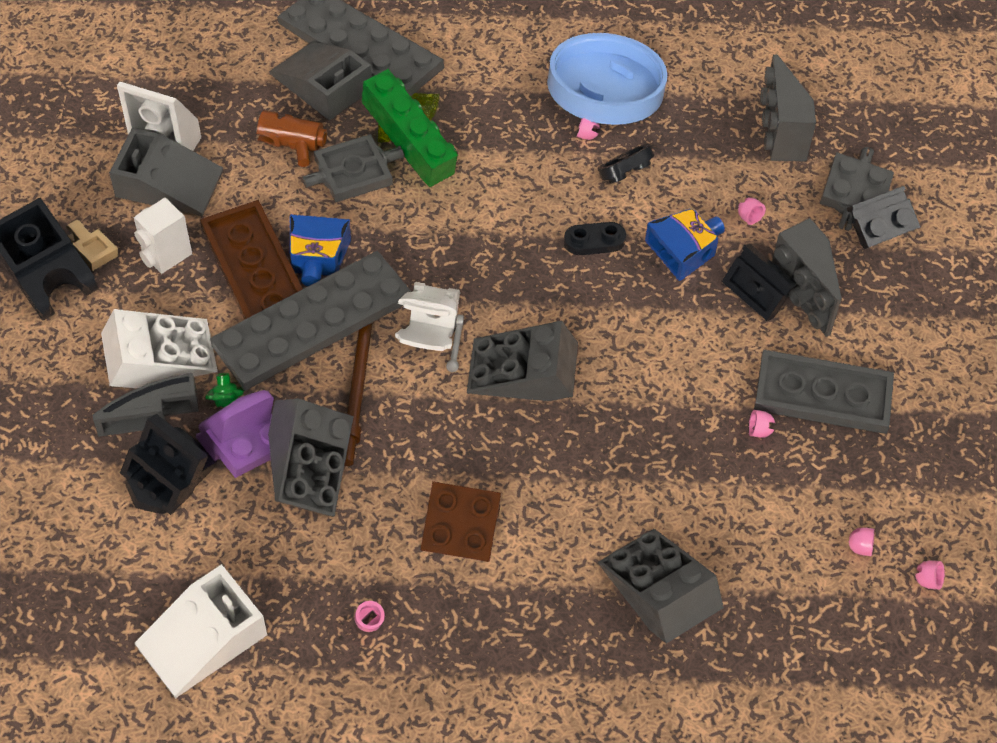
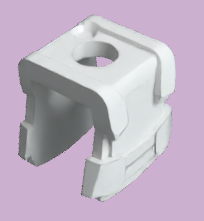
[395,282,460,351]

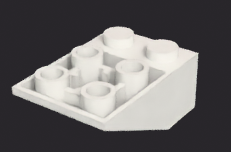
[101,309,217,388]
[135,564,267,699]

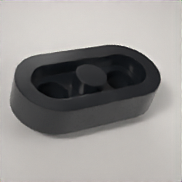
[597,144,654,184]
[564,222,626,255]

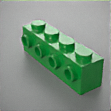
[362,69,458,188]

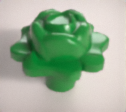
[205,373,244,407]

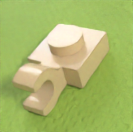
[67,220,118,271]

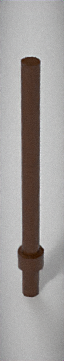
[344,322,373,466]

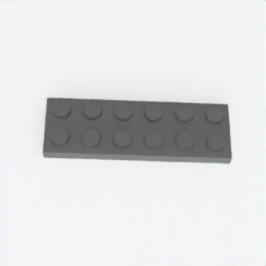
[277,0,444,96]
[210,250,412,391]

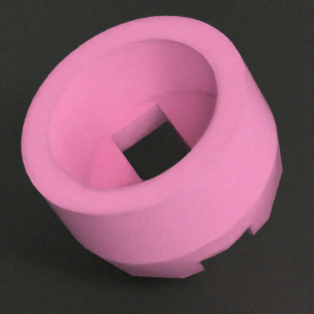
[576,118,600,140]
[738,198,766,225]
[749,410,775,438]
[849,527,875,556]
[915,560,945,590]
[355,601,385,632]

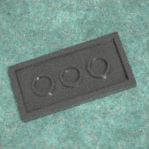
[754,349,894,434]

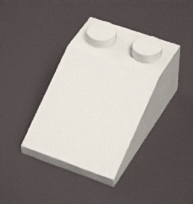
[117,82,201,151]

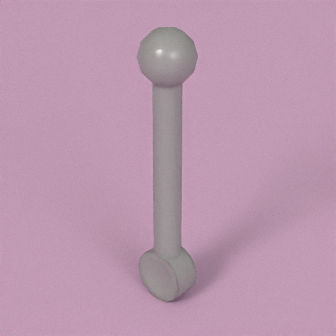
[446,314,464,372]

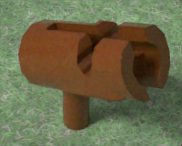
[256,110,327,167]

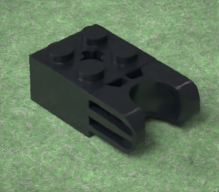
[0,197,99,320]

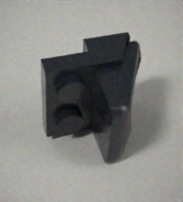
[120,414,217,515]

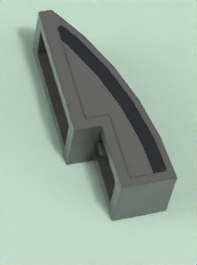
[93,373,199,437]

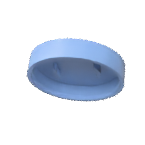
[547,33,667,125]

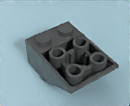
[269,41,372,121]
[760,54,816,162]
[109,128,224,216]
[772,218,842,337]
[467,321,578,401]
[268,398,354,517]
[598,529,724,644]

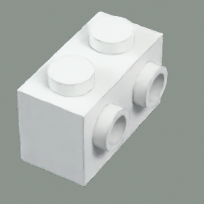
[134,198,192,274]

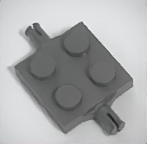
[302,134,404,203]
[819,147,894,231]

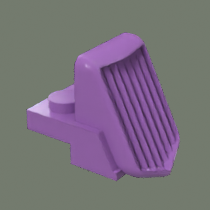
[196,390,274,478]

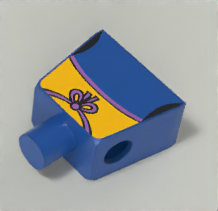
[645,209,725,281]
[290,214,351,287]

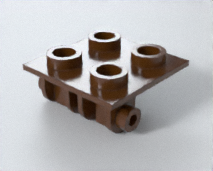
[420,481,501,562]

